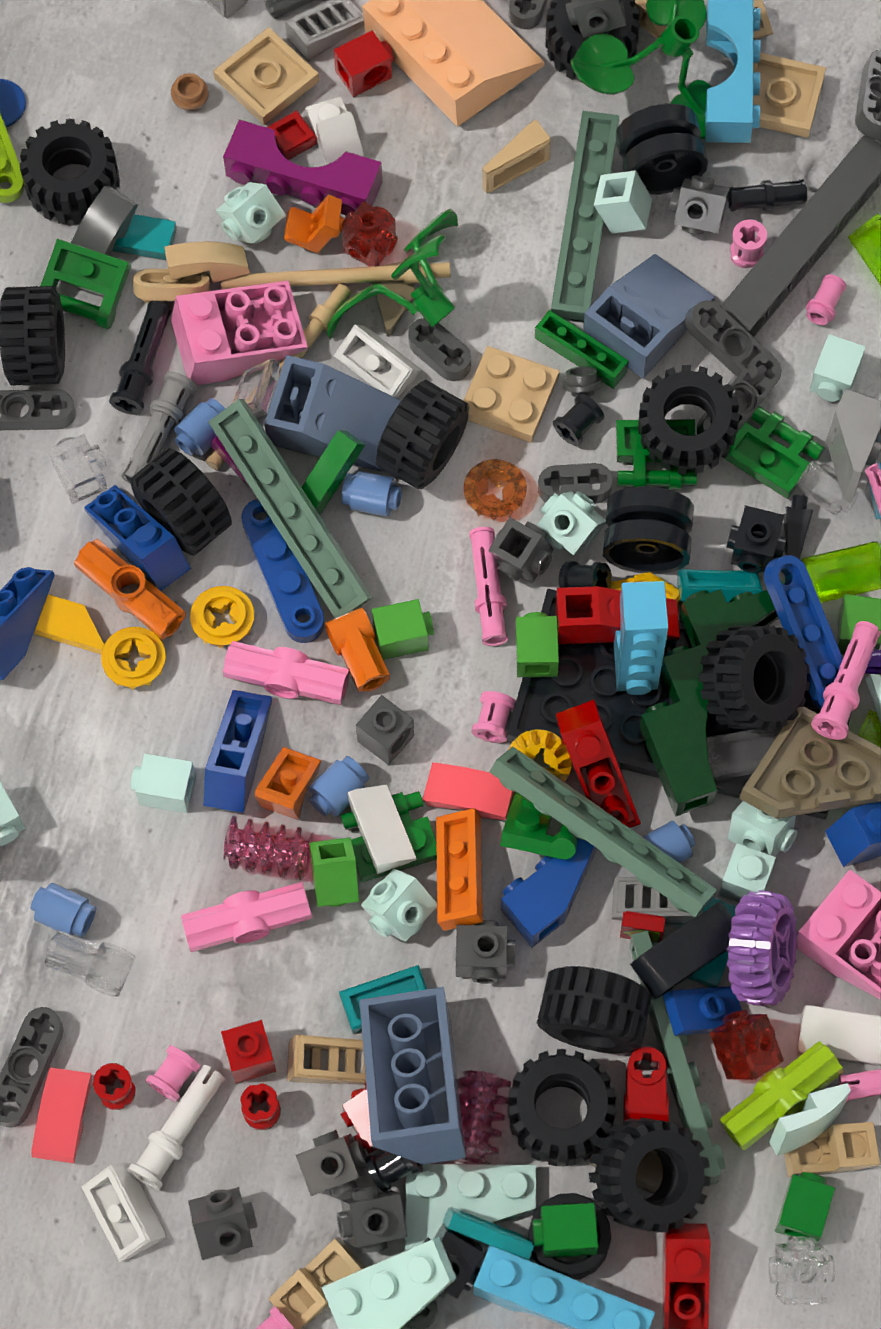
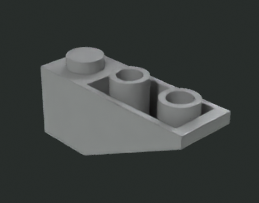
[826,388,881,503]

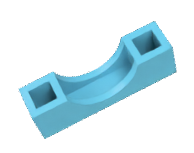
[705,0,760,143]
[614,581,668,695]
[473,1245,655,1329]

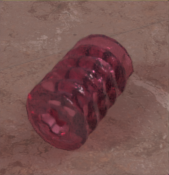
[223,816,313,881]
[454,1070,511,1165]

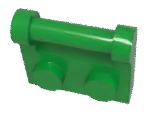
[40,239,131,330]
[500,792,578,859]

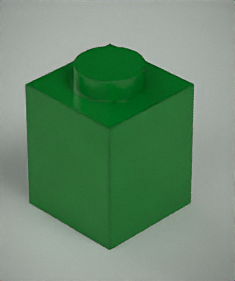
[774,1172,835,1245]
[533,1203,598,1258]

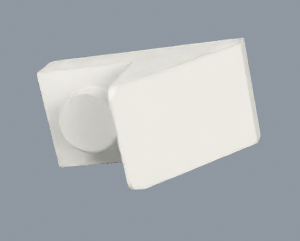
[306,96,364,165]

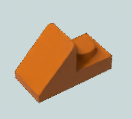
[254,747,321,820]

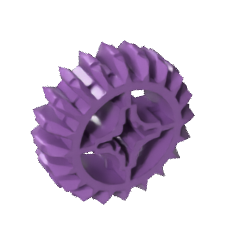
[726,890,798,1007]

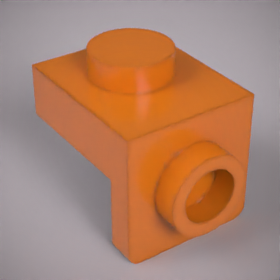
[284,194,344,254]

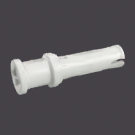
[127,1064,226,1191]

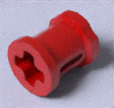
[93,1063,136,1110]
[240,1083,281,1130]

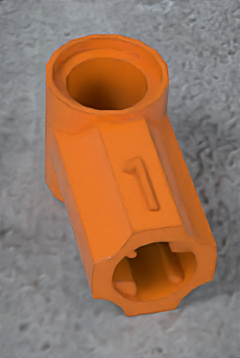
[325,607,390,692]

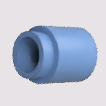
[174,398,226,456]
[341,471,402,517]
[309,756,370,817]
[643,820,695,863]
[30,883,96,937]

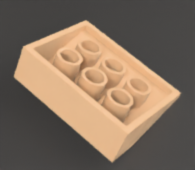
[362,0,544,127]

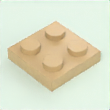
[213,27,319,125]
[753,53,826,138]
[463,346,560,443]

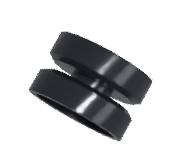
[616,103,708,195]
[602,486,694,574]

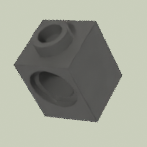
[356,695,414,765]

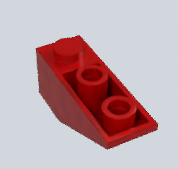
[555,586,680,644]
[556,700,641,828]
[662,1223,711,1329]

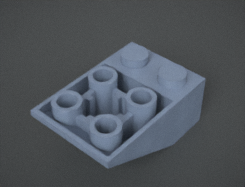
[583,254,715,379]
[264,355,401,471]

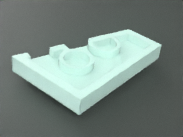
[405,1164,536,1251]
[321,1237,456,1329]

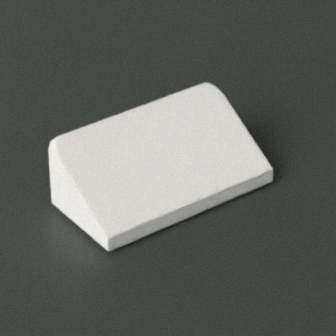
[334,324,422,398]
[347,784,416,874]
[797,1005,881,1066]
[81,1162,166,1263]

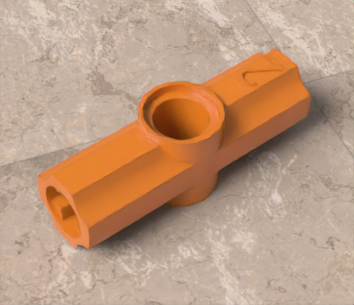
[74,538,186,640]

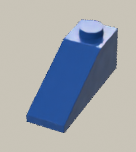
[203,690,272,813]

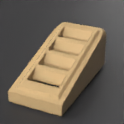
[482,119,551,194]
[287,1035,366,1085]

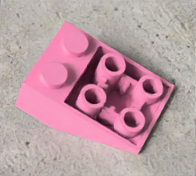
[171,281,308,385]
[796,870,881,1000]

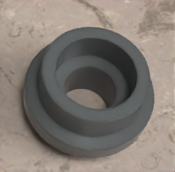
[562,366,602,397]

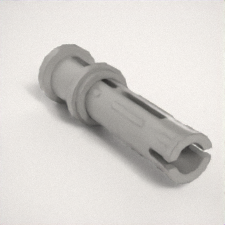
[121,371,197,484]

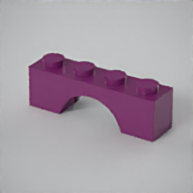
[223,119,383,219]

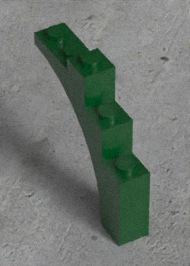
[639,579,785,817]

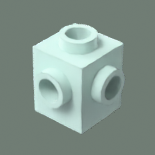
[216,182,286,244]
[537,491,606,555]
[728,801,797,857]
[361,868,437,942]

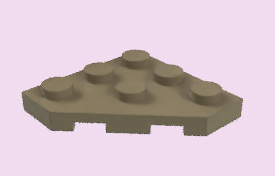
[739,706,881,819]

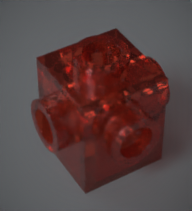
[341,201,398,267]
[710,1010,784,1080]

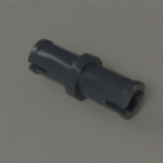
[727,179,807,212]

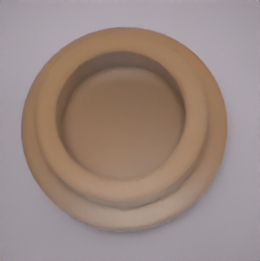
[171,73,209,110]

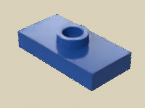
[663,986,747,1036]

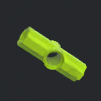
[719,1041,844,1151]

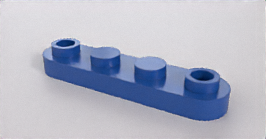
[241,499,324,643]
[764,555,843,710]

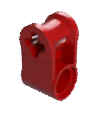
[624,1046,669,1121]

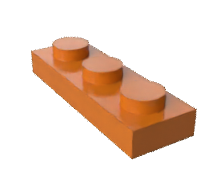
[436,808,483,931]

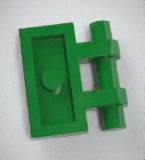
[725,406,825,499]
[616,419,697,490]
[340,791,437,883]

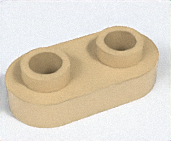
[133,269,210,303]

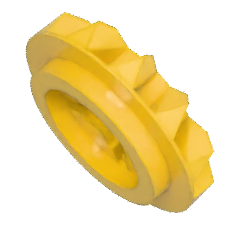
[190,586,255,649]
[101,627,166,690]
[508,729,572,782]

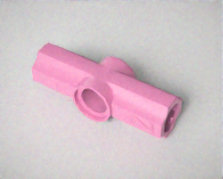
[223,641,350,705]
[181,882,312,952]

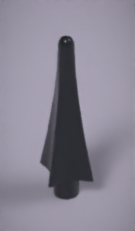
[783,495,814,559]

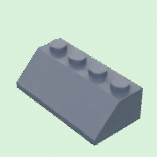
[359,987,466,1164]

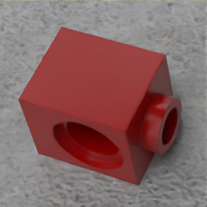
[333,30,394,98]
[221,1020,277,1084]

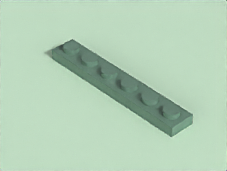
[551,111,620,320]
[208,399,373,618]
[489,747,717,918]
[629,930,725,1187]

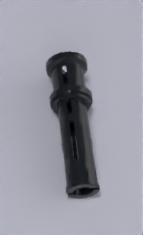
[109,300,172,415]

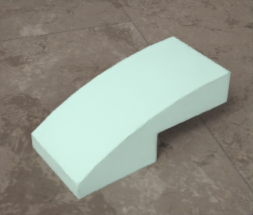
[769,1083,851,1156]

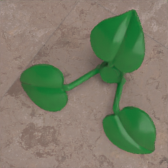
[571,0,713,139]
[327,208,458,339]

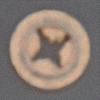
[464,459,527,520]

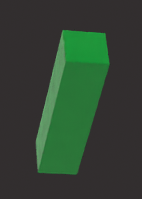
[535,310,629,389]
[302,430,366,515]

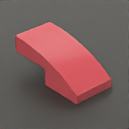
[422,762,515,820]
[31,1067,92,1163]

